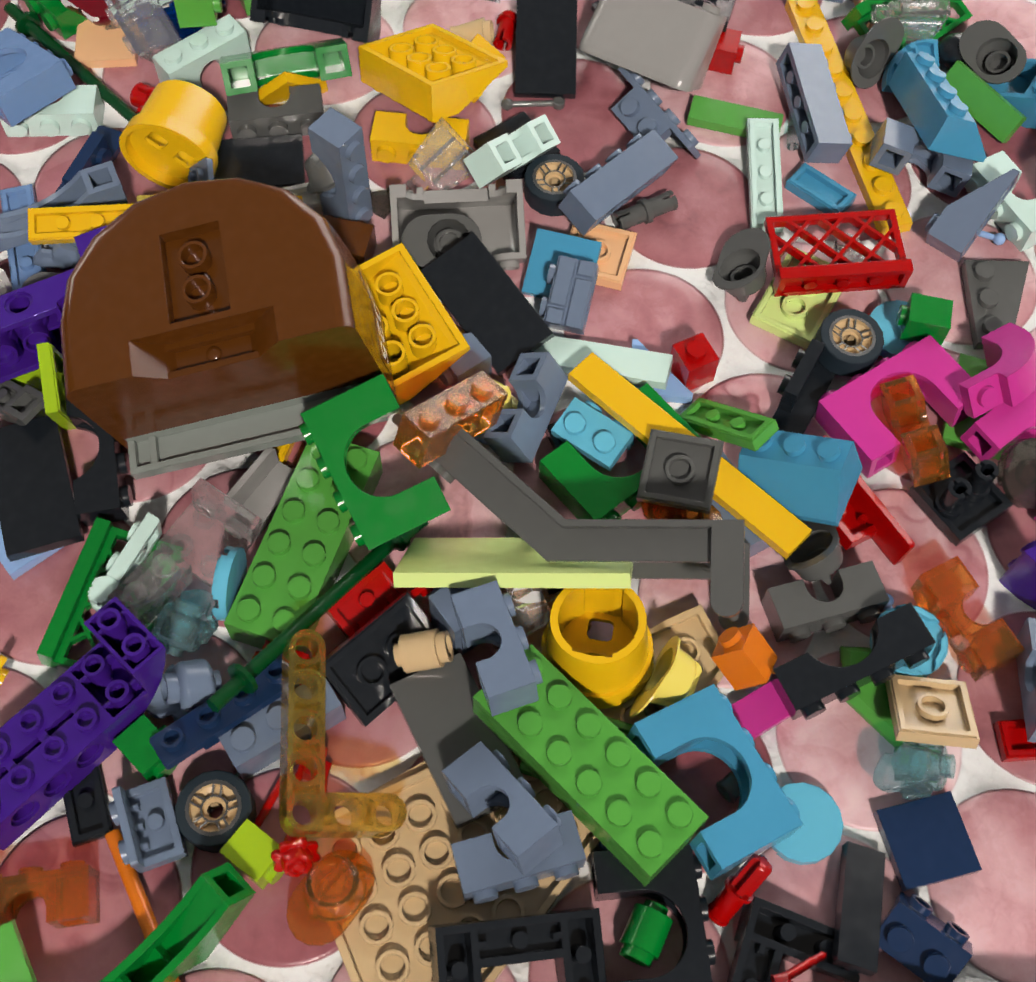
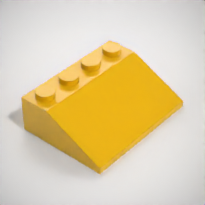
[358,24,508,123]
[358,243,470,405]

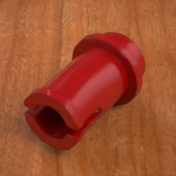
[493,10,517,51]

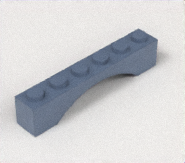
[0,160,128,252]

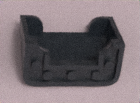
[250,0,381,43]

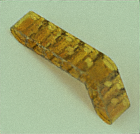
[279,629,407,838]

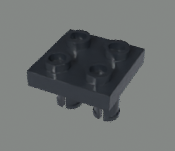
[908,452,1013,546]

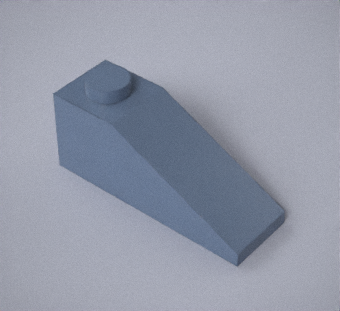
[925,169,1020,262]

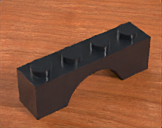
[64,383,133,527]
[770,602,936,720]

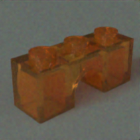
[393,370,508,469]
[879,374,950,488]
[910,556,1025,682]
[0,860,100,929]

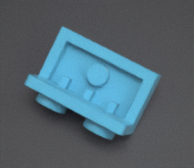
[551,397,634,471]

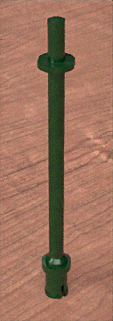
[4,2,140,122]
[206,522,429,713]

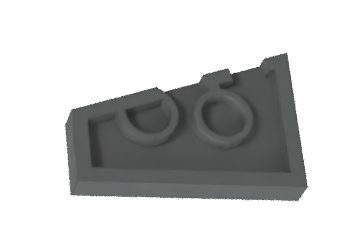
[961,260,1029,350]

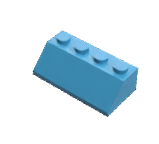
[888,51,986,162]

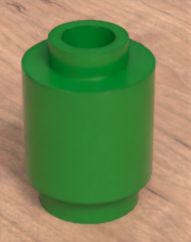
[619,899,673,968]

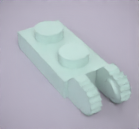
[87,512,162,612]

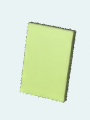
[749,248,842,350]

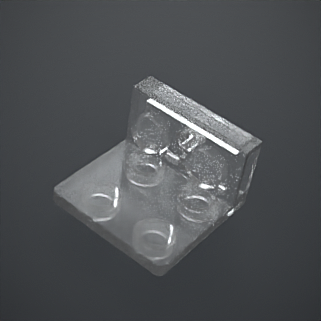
[104,0,182,63]
[156,478,262,588]

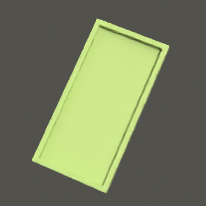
[393,538,633,589]

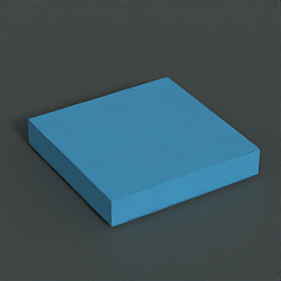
[521,228,602,298]

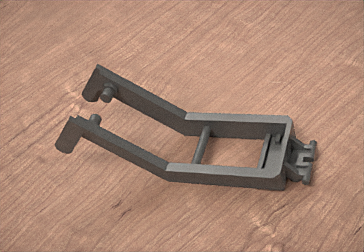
[392,407,750,630]

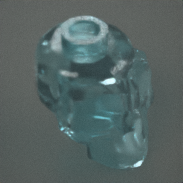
[152,589,218,657]
[873,742,956,800]

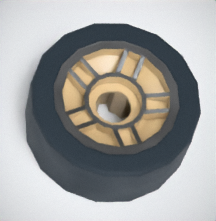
[524,154,585,217]
[815,309,884,377]
[175,770,257,853]

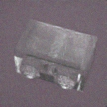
[107,542,193,628]

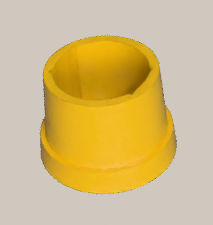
[119,80,227,189]
[540,588,654,709]

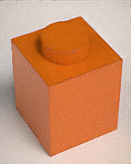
[711,623,778,691]

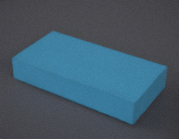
[785,163,857,213]

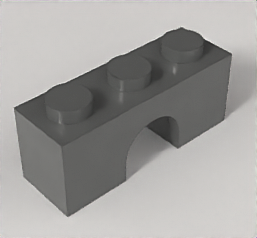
[226,83,324,139]
[761,561,890,643]

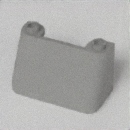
[579,0,727,92]
[389,179,527,270]

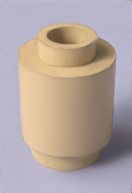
[393,628,454,673]

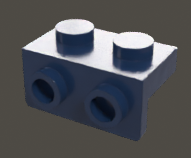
[879,891,973,982]

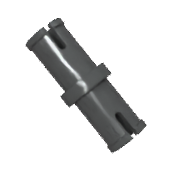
[612,190,678,230]

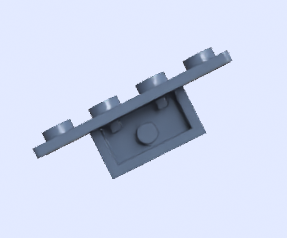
[611,66,701,159]

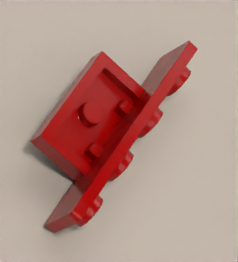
[822,435,915,565]
[318,561,434,663]

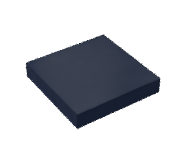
[873,791,982,892]

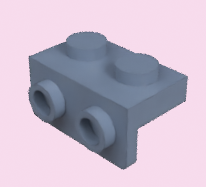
[109,777,188,873]

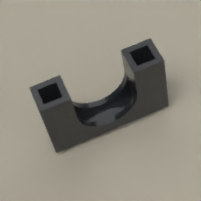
[590,842,716,982]

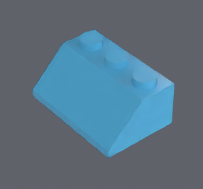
[738,430,863,527]

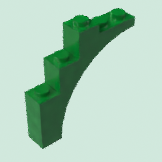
[100,862,256,982]

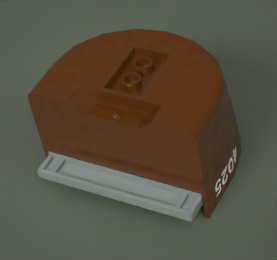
[60,177,396,480]

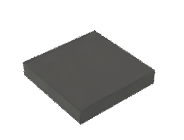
[636,429,724,514]

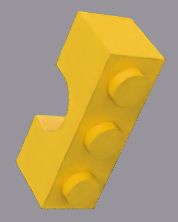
[370,111,470,170]

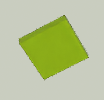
[36,342,76,431]

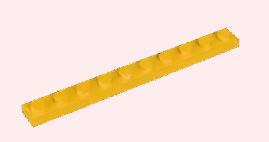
[785,0,913,235]

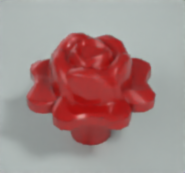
[271,833,321,878]

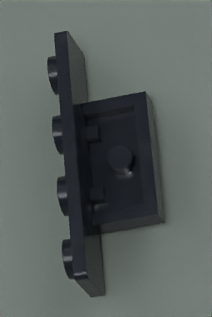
[772,339,835,434]

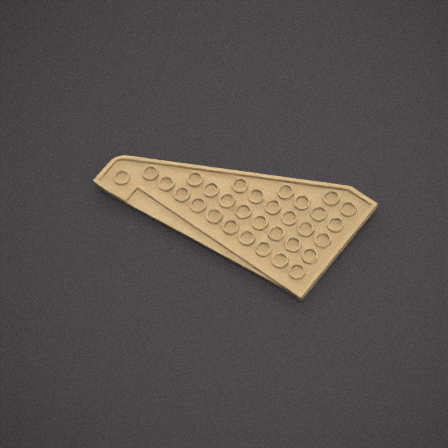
[292,604,724,982]

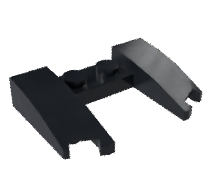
[727,896,860,982]
[428,907,607,982]

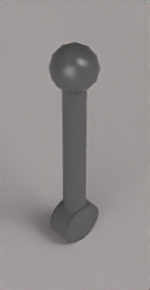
[501,96,565,111]

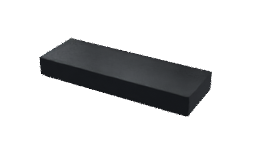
[63,764,114,847]
[831,841,886,977]

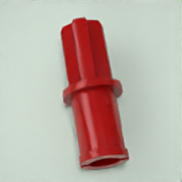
[708,854,772,927]

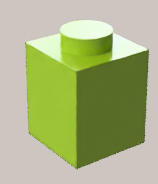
[219,818,284,890]

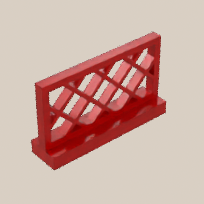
[764,209,914,297]

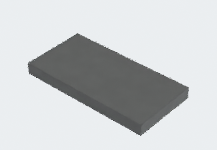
[389,653,524,829]

